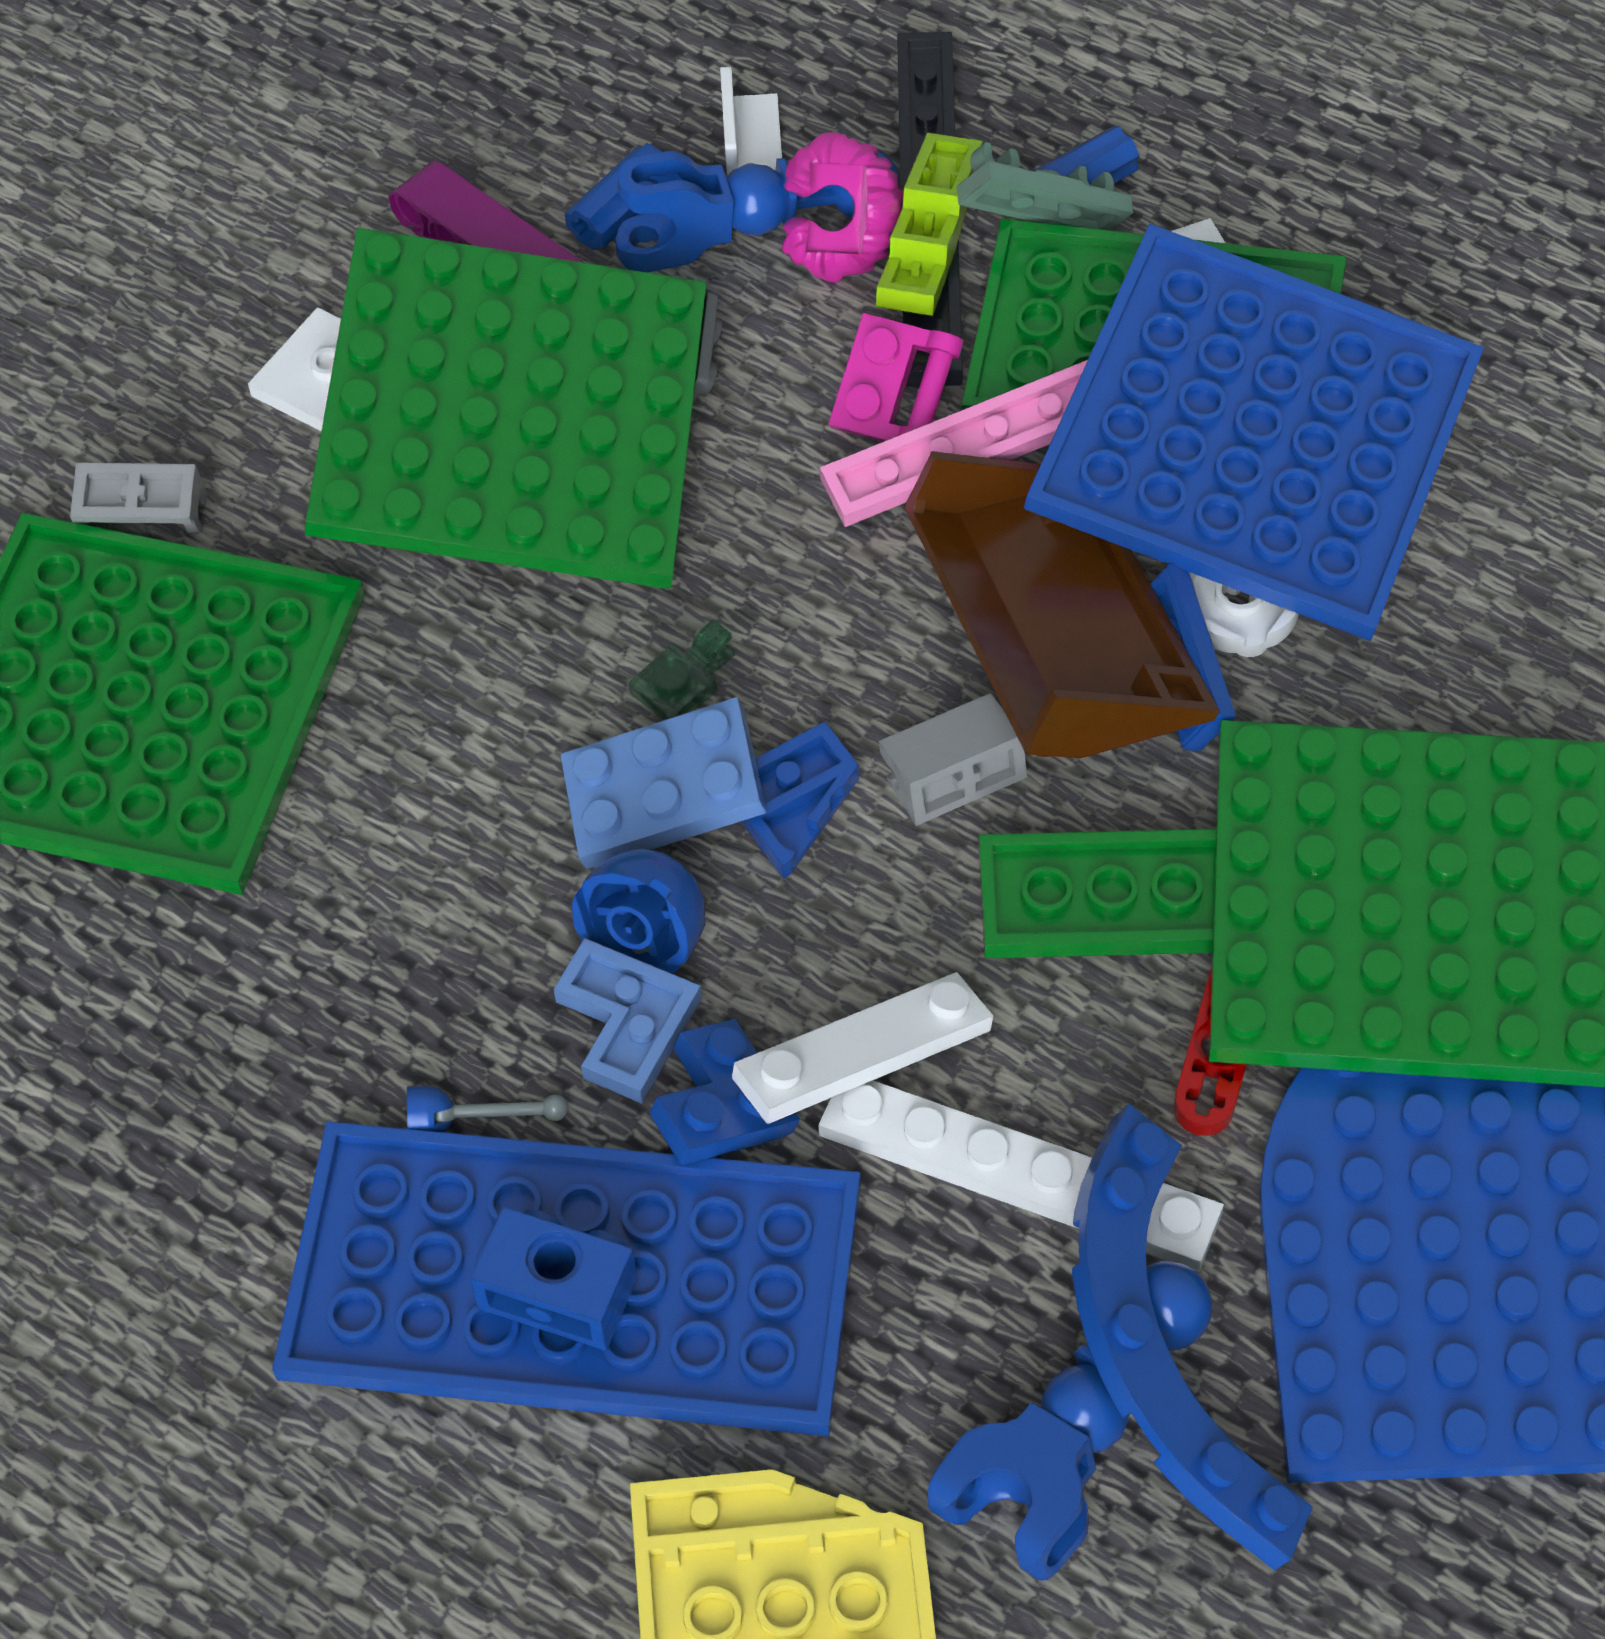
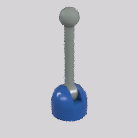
[407,1086,568,1133]

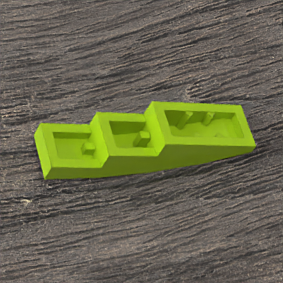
[876,133,983,316]

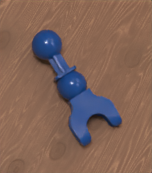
[616,151,900,273]
[928,1261,1212,1580]

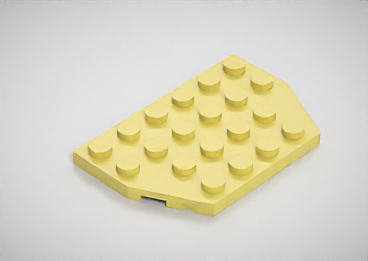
[630,1469,936,1639]

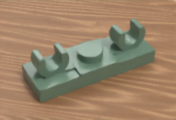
[957,142,1133,230]

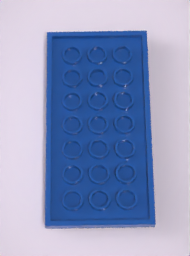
[272,1121,861,1437]

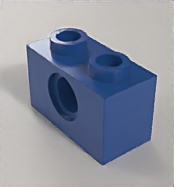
[470,1207,637,1351]

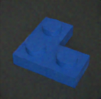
[649,1019,800,1166]

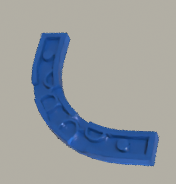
[1072,1104,1313,1571]

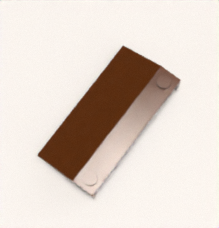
[904,451,1220,758]

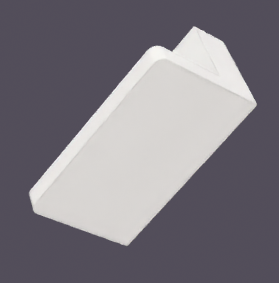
[720,67,782,176]

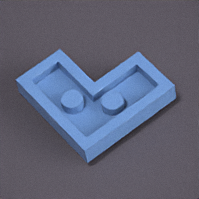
[554,938,702,1103]

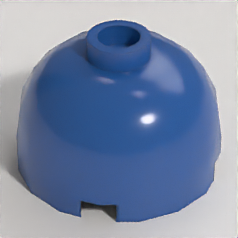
[571,848,706,974]

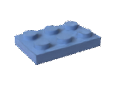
[560,697,767,868]

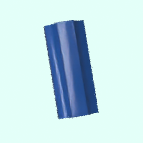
[1033,126,1140,185]
[565,143,662,250]

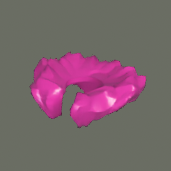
[782,132,904,283]

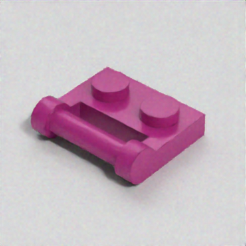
[828,313,964,442]

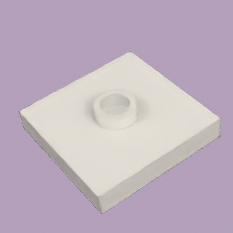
[248,307,341,431]

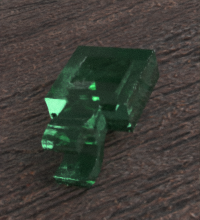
[628,620,735,720]

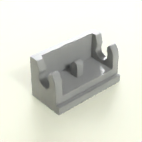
[70,463,208,534]
[879,693,1027,826]

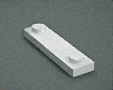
[732,972,993,1124]

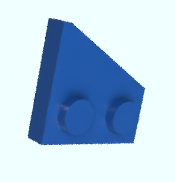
[741,721,859,878]

